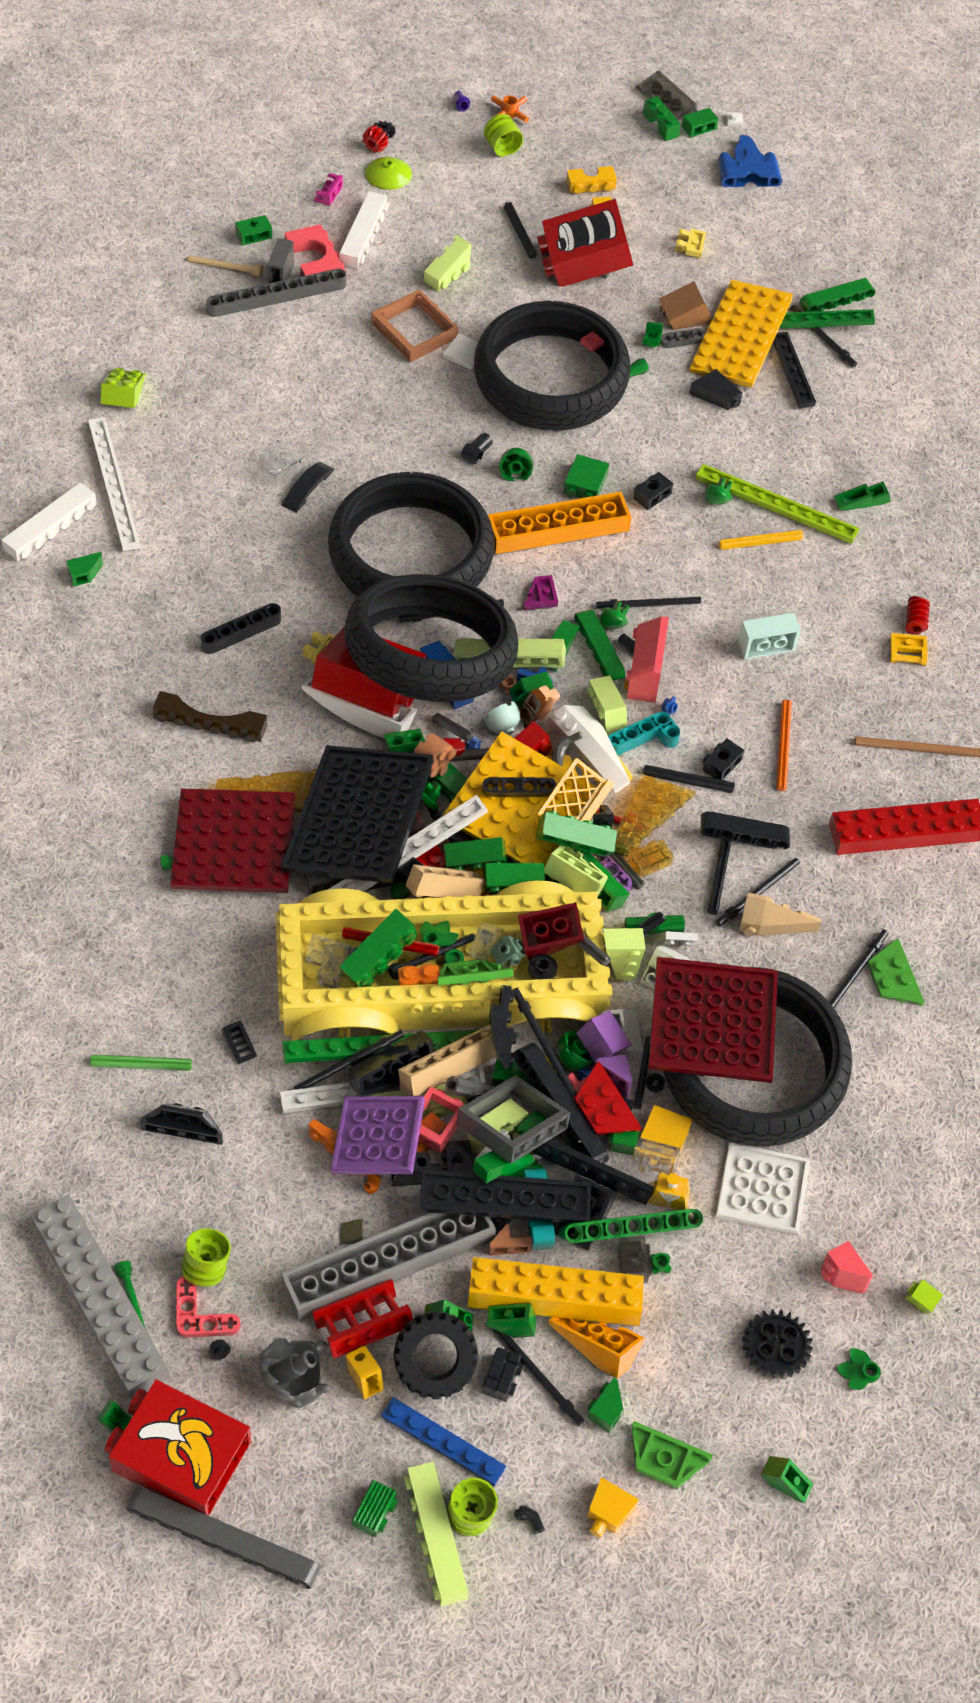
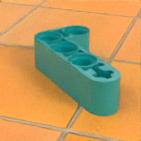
[608,712,680,756]
[524,1168,555,1250]

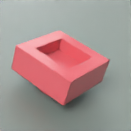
[580,331,604,352]

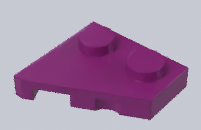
[524,575,559,610]

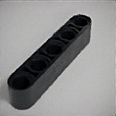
[201,603,281,654]
[700,811,790,849]

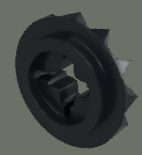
[373,120,396,138]

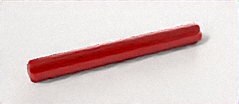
[342,927,439,957]

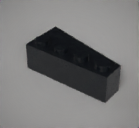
[349,1030,433,1097]

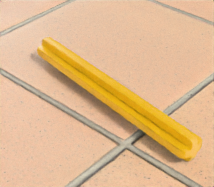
[719,530,803,550]

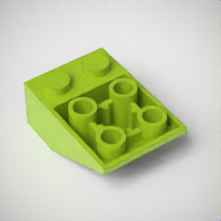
[101,368,146,408]

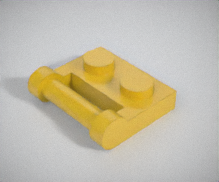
[890,633,927,666]

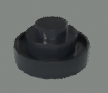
[528,954,558,980]

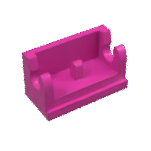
[314,173,343,206]

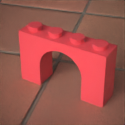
[284,224,344,276]

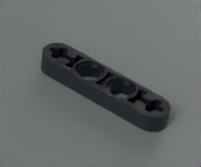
[482,777,557,797]

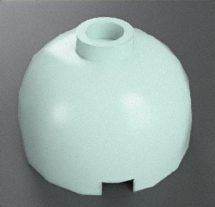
[482,701,520,735]

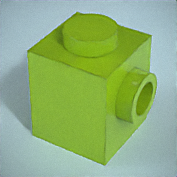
[905,1279,943,1314]

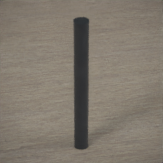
[633,1036,651,1110]

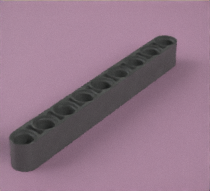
[206,269,346,317]
[126,1487,321,1589]

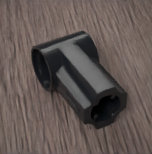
[461,433,493,464]

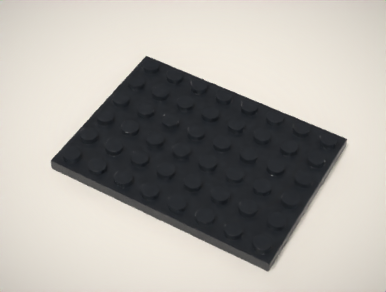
[281,745,434,884]

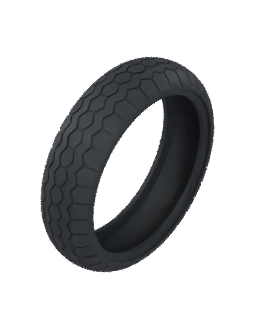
[474,301,630,431]
[328,472,494,599]
[345,574,518,702]
[664,967,852,1147]

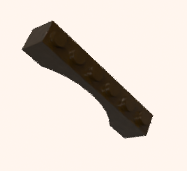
[153,691,267,742]

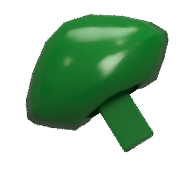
[705,477,733,505]
[600,601,630,630]

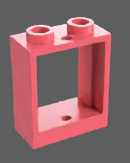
[418,1087,465,1153]

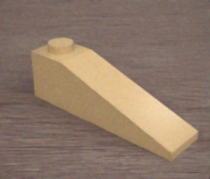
[739,893,822,936]

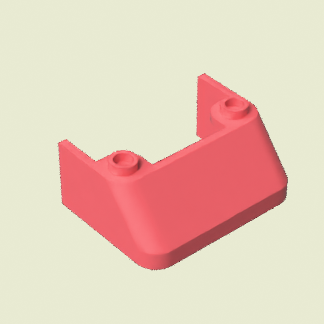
[626,616,669,703]

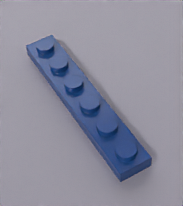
[381,1397,506,1487]

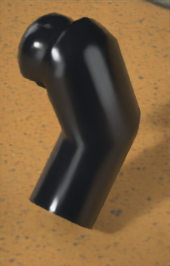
[514,1505,545,1534]

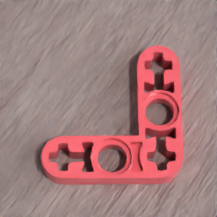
[177,1276,241,1338]

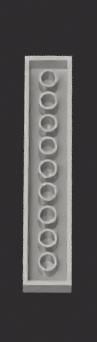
[30,1194,170,1399]
[281,1213,496,1321]

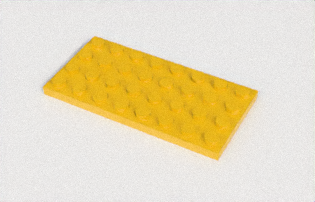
[689,279,793,388]

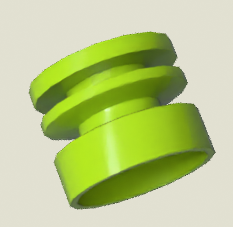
[483,114,524,157]
[181,1228,231,1287]
[446,1477,498,1537]

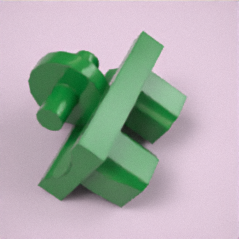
[419,782,440,811]

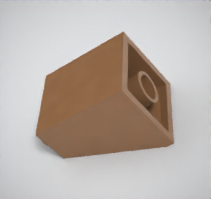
[659,281,712,330]

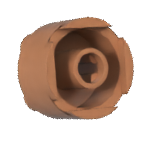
[413,733,456,778]

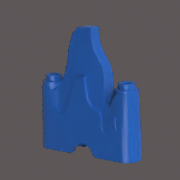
[718,135,782,187]

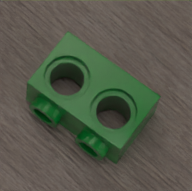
[384,728,426,753]

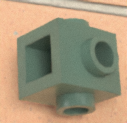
[490,936,526,968]

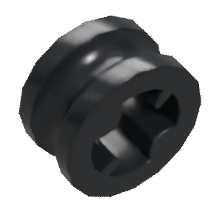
[646,1073,665,1093]

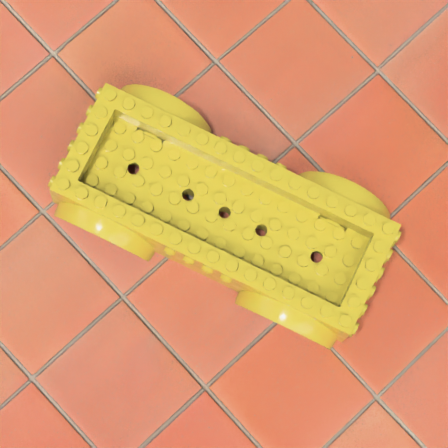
[275,881,612,1041]

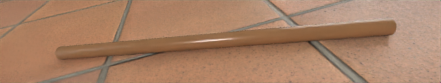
[855,736,980,757]

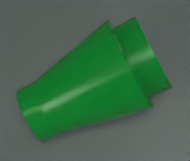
[630,358,649,377]

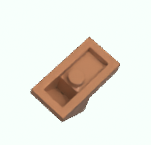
[489,1223,532,1256]

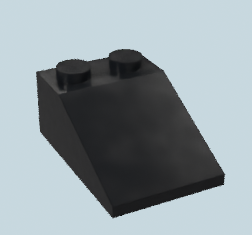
[553,1174,618,1250]

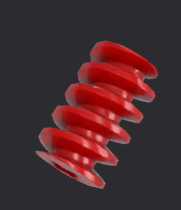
[905,596,930,635]

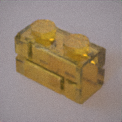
[628,840,674,878]

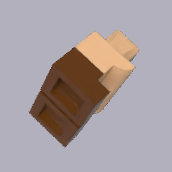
[519,686,560,726]

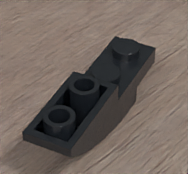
[489,985,517,1069]

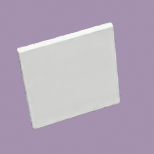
[715,1142,810,1235]

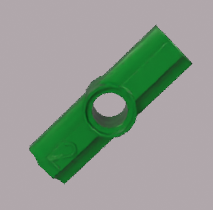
[624,912,685,935]

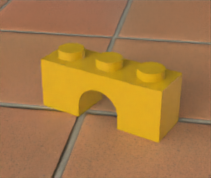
[566,166,617,194]

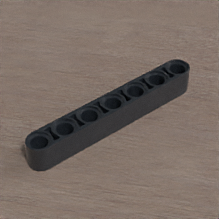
[514,1043,609,1164]

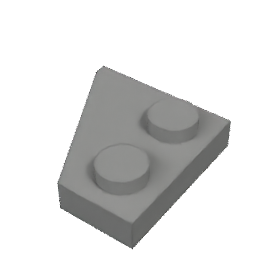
[644,931,698,946]

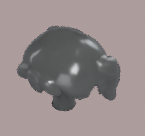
[259,1338,330,1408]

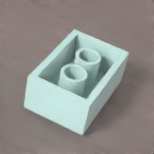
[738,613,801,659]

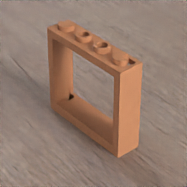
[372,289,459,362]

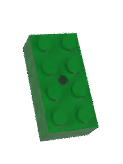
[339,908,417,987]

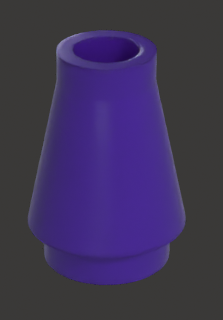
[454,91,470,111]

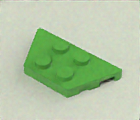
[867,939,924,1006]
[437,959,513,986]
[632,1421,713,1489]

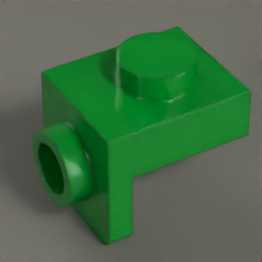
[643,322,663,347]
[97,1400,133,1433]

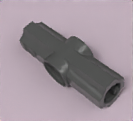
[445,1076,496,1103]

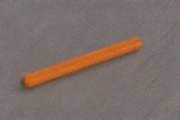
[776,699,792,791]

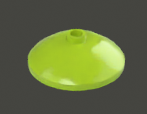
[365,156,412,190]

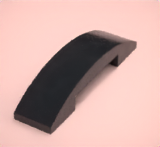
[282,462,335,513]

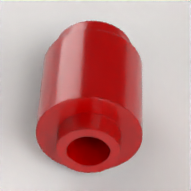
[443,738,465,757]

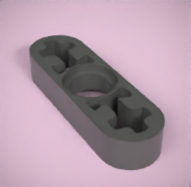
[660,328,706,348]

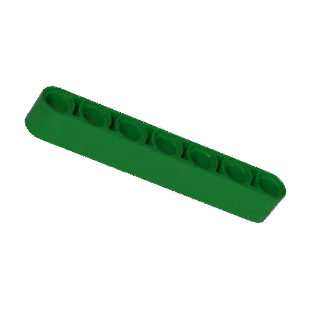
[559,1209,703,1243]

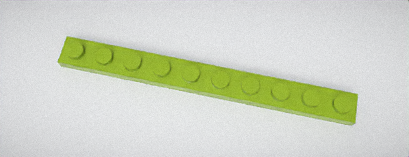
[695,464,860,544]

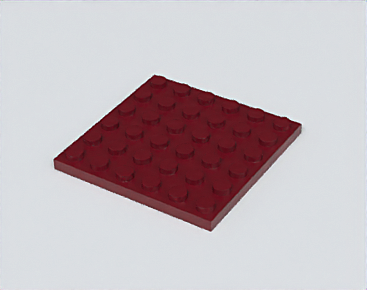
[170,788,296,893]
[648,957,778,1083]

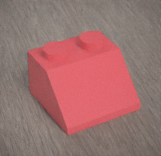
[821,1241,873,1294]

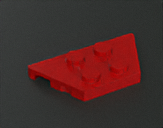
[574,1061,642,1135]

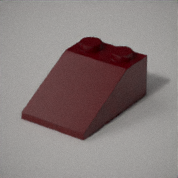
[518,902,584,960]

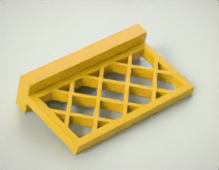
[535,757,614,821]

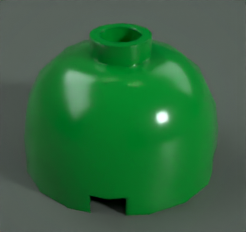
[499,447,533,482]
[555,1030,594,1071]

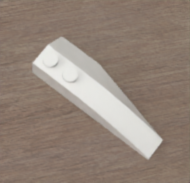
[301,678,417,738]
[549,705,630,793]

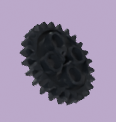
[742,1309,813,1379]

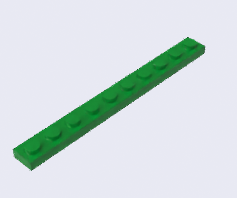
[281,1029,480,1063]

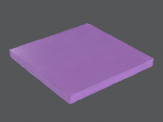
[330,1096,425,1174]

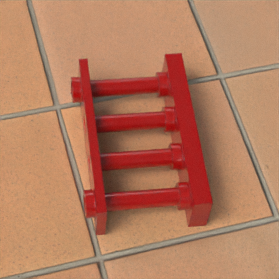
[312,1279,413,1359]

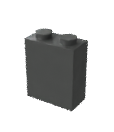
[267,238,294,284]

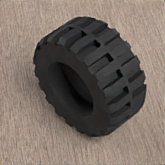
[394,1311,478,1399]

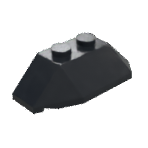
[140,1103,223,1145]

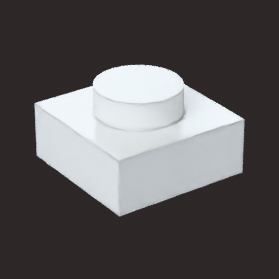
[726,112,743,127]

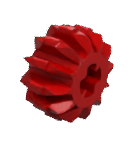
[362,125,389,153]

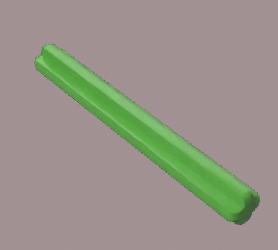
[90,1054,192,1071]

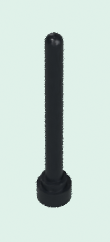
[388,933,476,981]

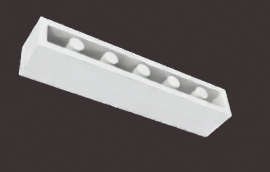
[339,191,389,269]
[2,482,96,561]

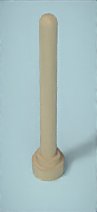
[187,255,263,278]

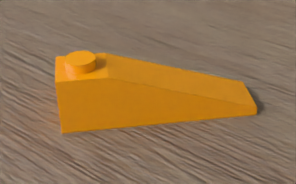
[548,1317,644,1378]

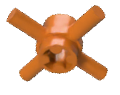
[491,95,529,123]

